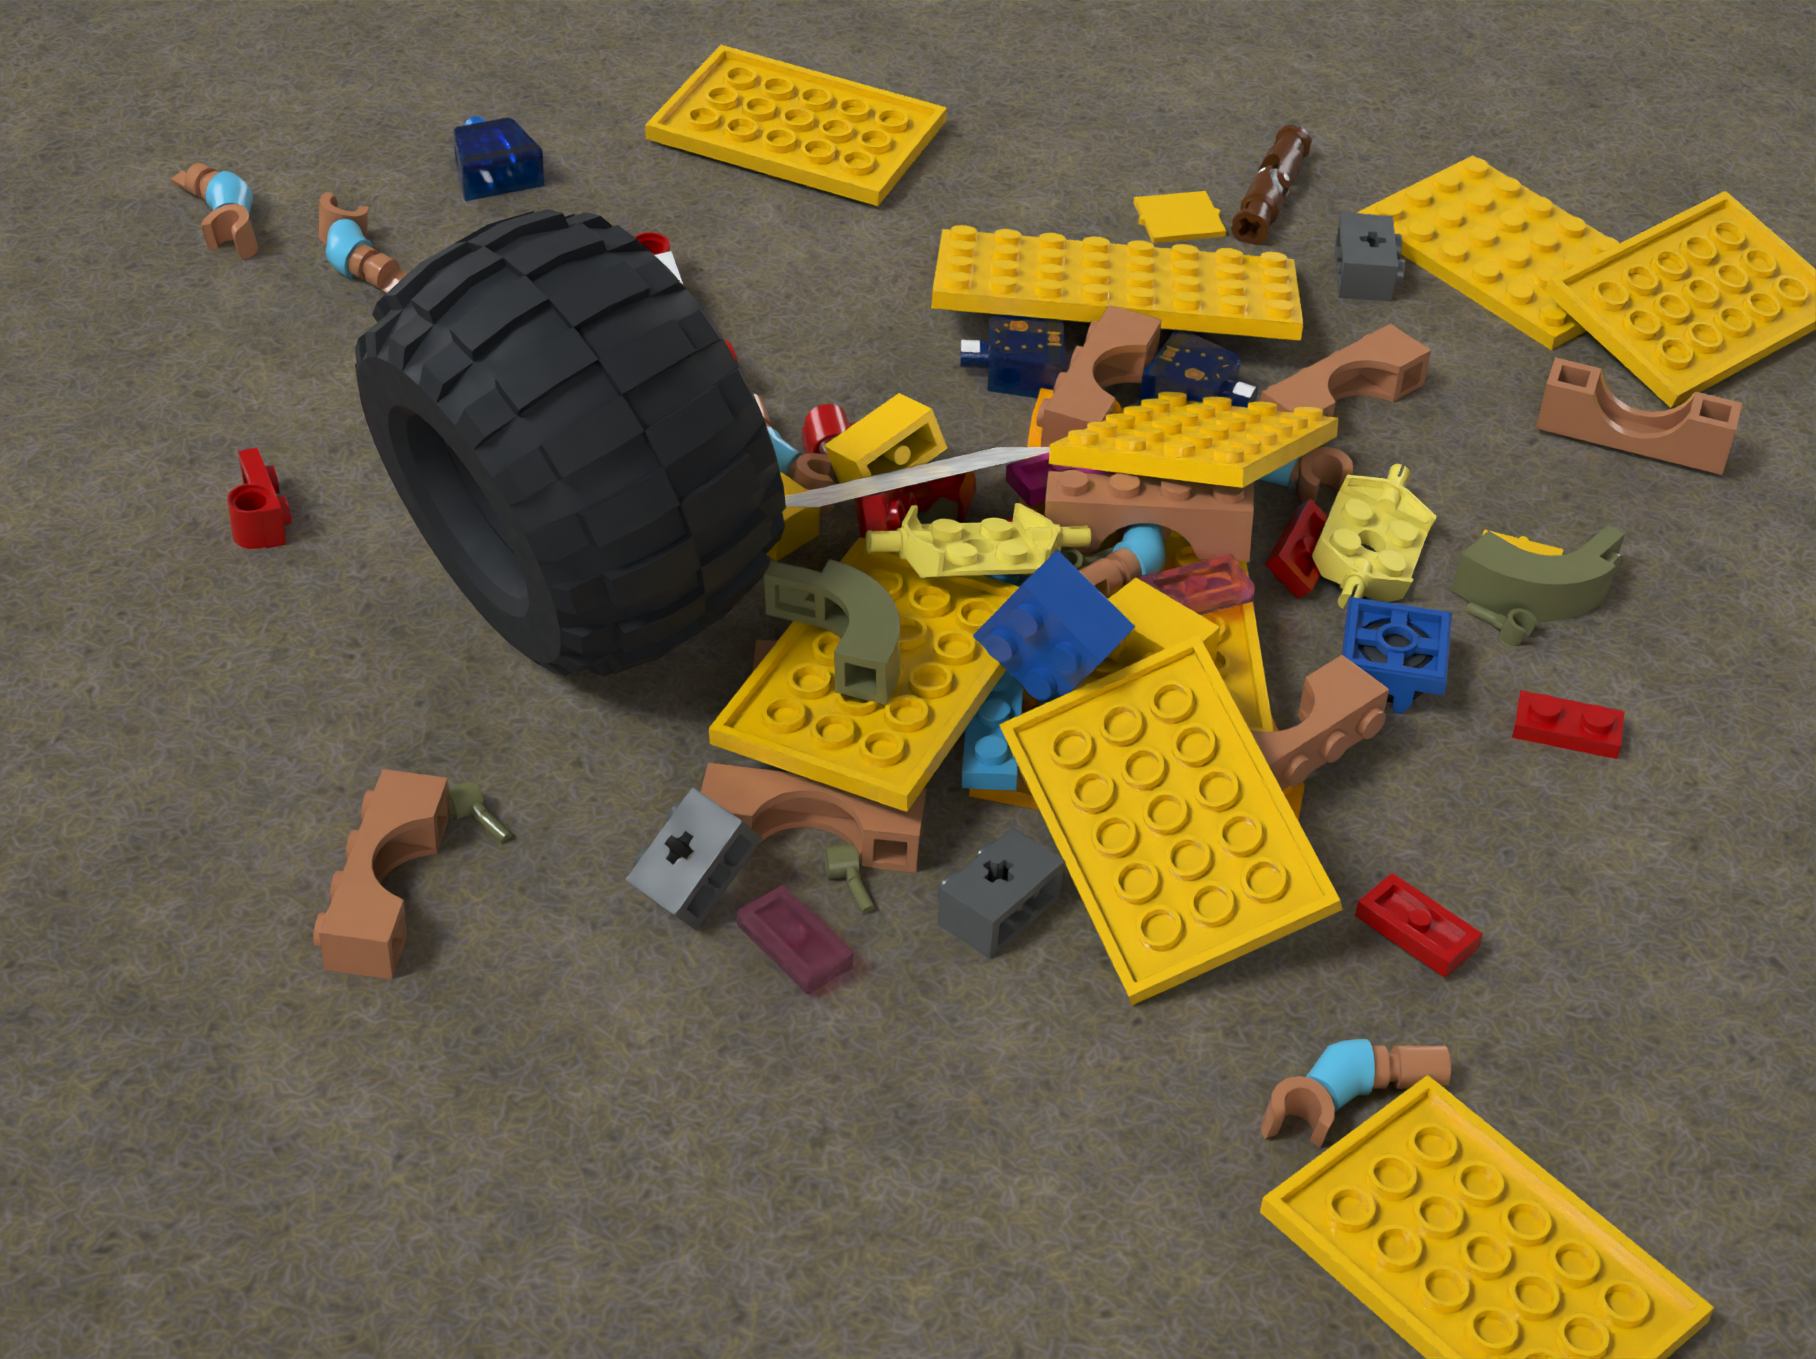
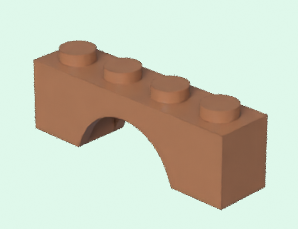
[1036,305,1162,447]
[1259,324,1431,417]
[1535,357,1743,475]
[1045,470,1254,562]
[1249,655,1389,791]
[701,763,927,873]
[313,769,451,979]

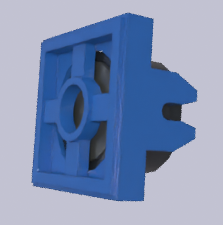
[1342,597,1452,714]

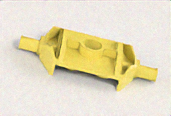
[1312,464,1437,611]
[865,503,1091,578]

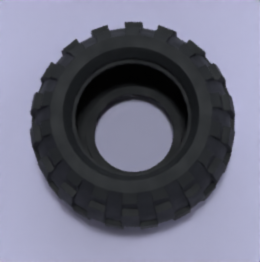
[355,209,786,676]

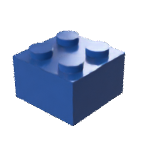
[973,550,1135,705]

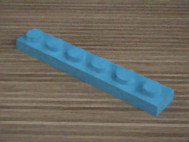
[962,574,1031,791]

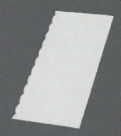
[785,447,1050,507]

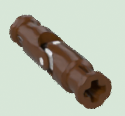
[1231,125,1312,245]

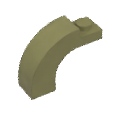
[1451,524,1625,622]
[764,559,900,705]

